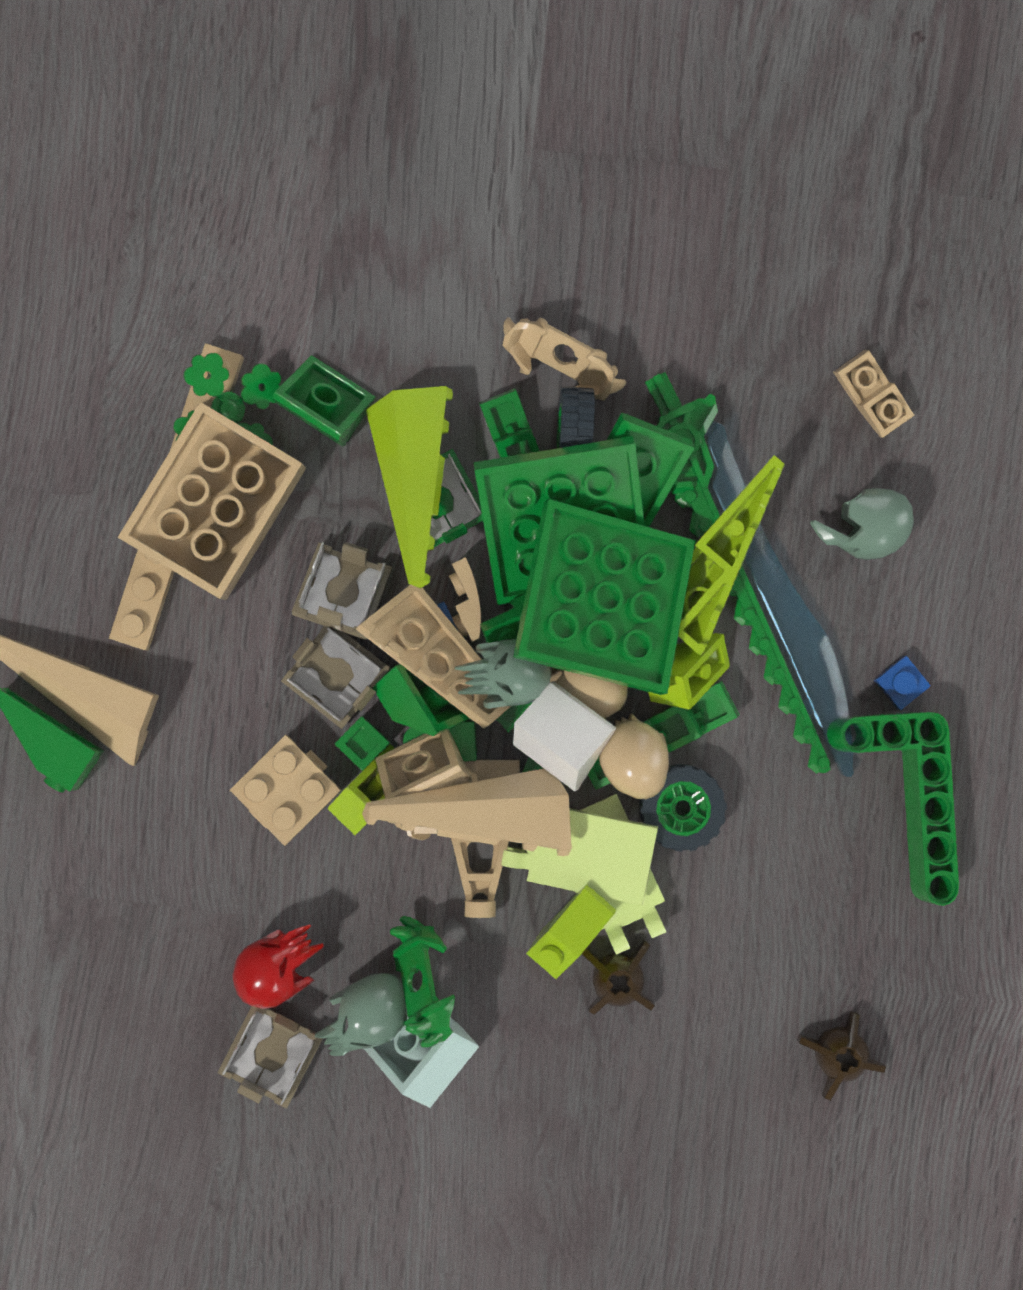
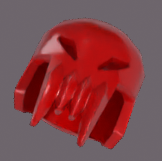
[233,924,324,1009]

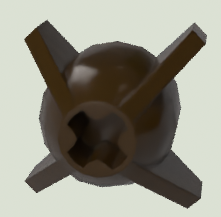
[582,939,655,1015]
[797,1011,886,1101]

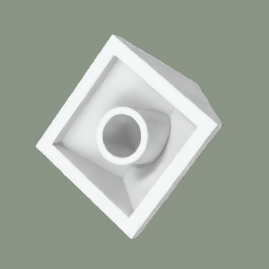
[513,681,616,791]

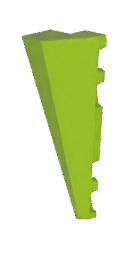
[366,386,453,589]
[678,455,785,656]

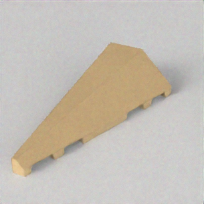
[0,635,159,766]
[362,769,572,856]

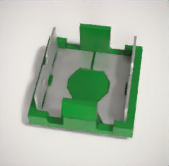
[430,448,483,548]

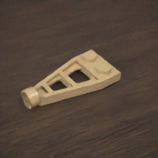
[451,760,520,918]

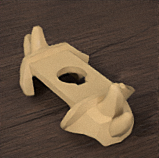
[502,317,626,401]

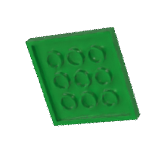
[473,436,645,605]
[513,499,696,695]

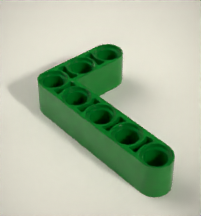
[827,712,959,906]

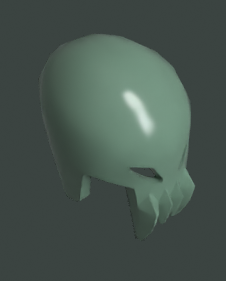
[810,488,914,560]
[455,638,552,709]
[314,973,408,1056]

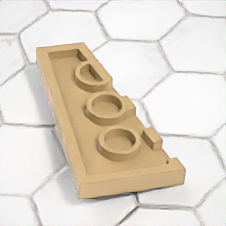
[356,585,511,729]

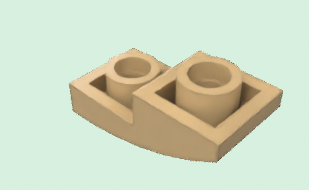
[833,350,914,438]
[449,557,481,642]

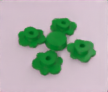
[173,353,281,445]

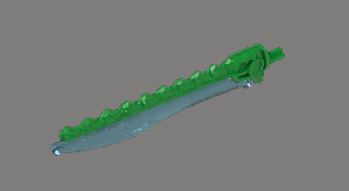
[645,372,854,777]

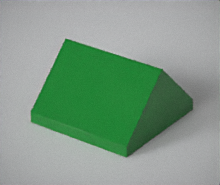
[272,355,376,448]

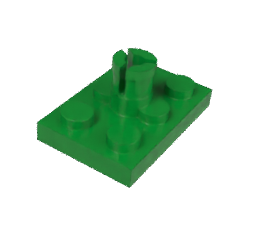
[607,412,694,527]

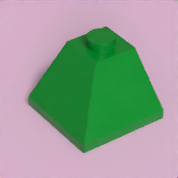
[372,664,471,736]

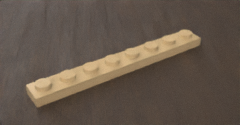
[109,343,244,651]

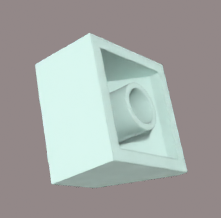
[364,988,479,1108]

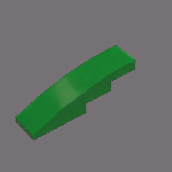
[479,388,539,458]
[588,681,740,790]

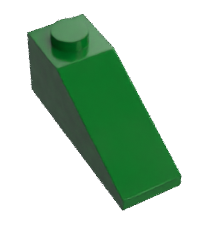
[0,687,104,793]

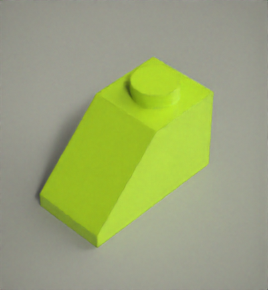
[648,633,730,710]
[327,744,395,835]
[526,884,616,979]

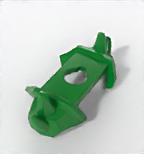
[390,916,455,1047]

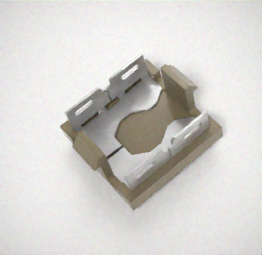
[292,542,392,640]
[281,626,391,729]
[217,1006,323,1109]

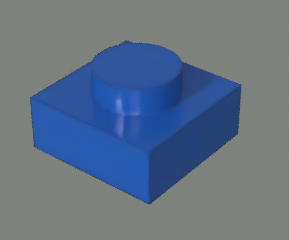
[874,656,931,710]

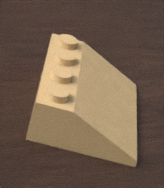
[118,402,306,600]

